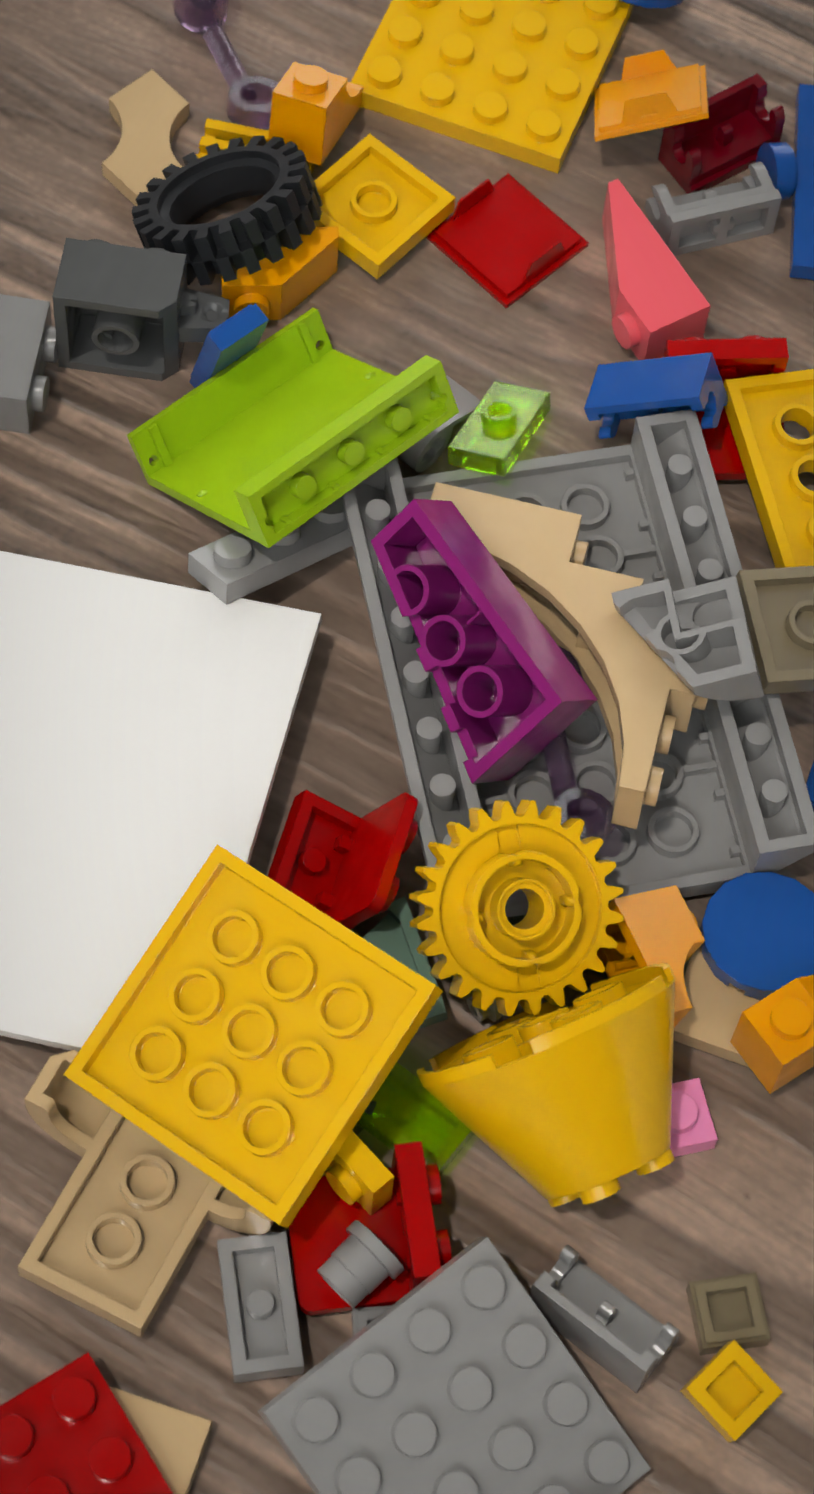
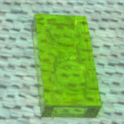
[357,1062,474,1176]

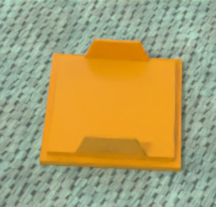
[594,49,709,142]

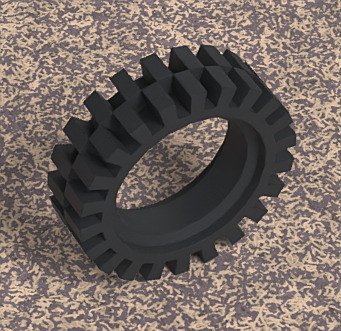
[132,136,322,285]

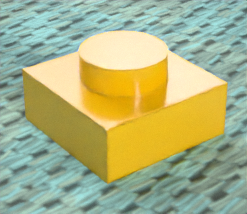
[325,1130,394,1216]
[680,1340,783,1443]

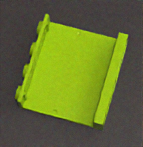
[127,308,459,548]

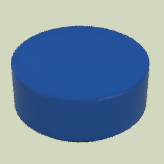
[756,142,798,200]

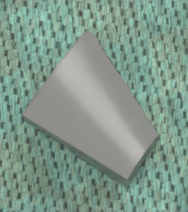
[611,576,765,701]

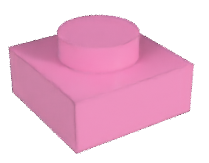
[670,1078,718,1157]

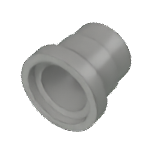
[317,1219,405,1308]

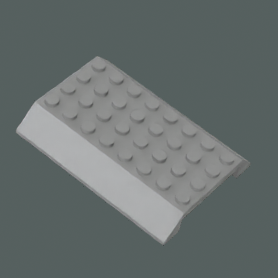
[341,409,814,925]

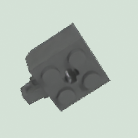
[52,238,230,381]

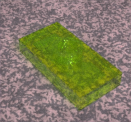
[448,381,551,477]

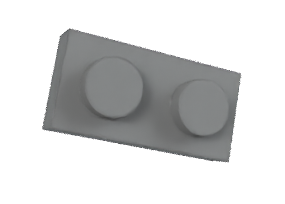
[217,1231,304,1383]

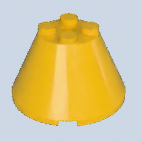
[416,963,675,1207]

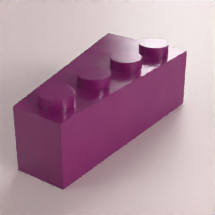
[371,499,598,784]

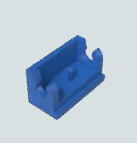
[584,352,728,439]

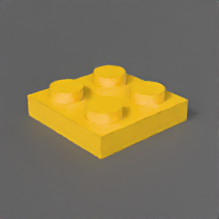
[314,133,456,280]

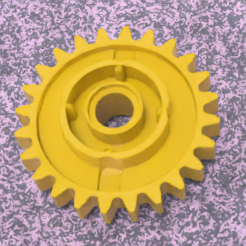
[409,799,624,1016]

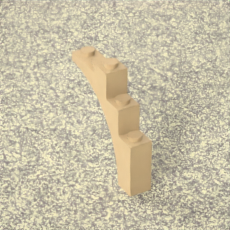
[430,482,708,829]

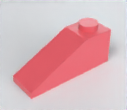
[602,179,711,360]

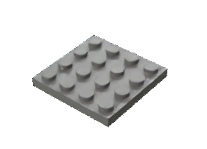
[257,1236,651,1494]

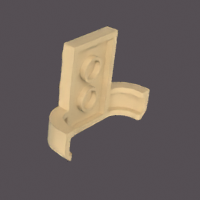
[18,1050,274,1338]

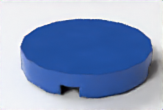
[700,872,814,1000]

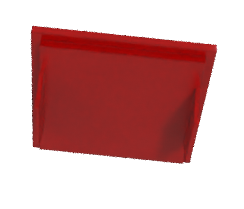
[426,173,589,309]

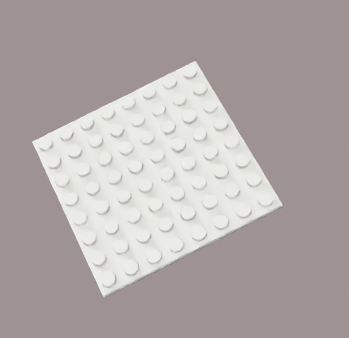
[0,551,322,1052]

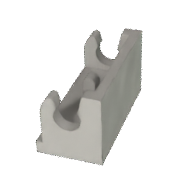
[645,162,782,256]
[530,1245,680,1393]

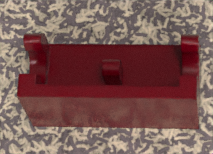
[658,73,785,194]

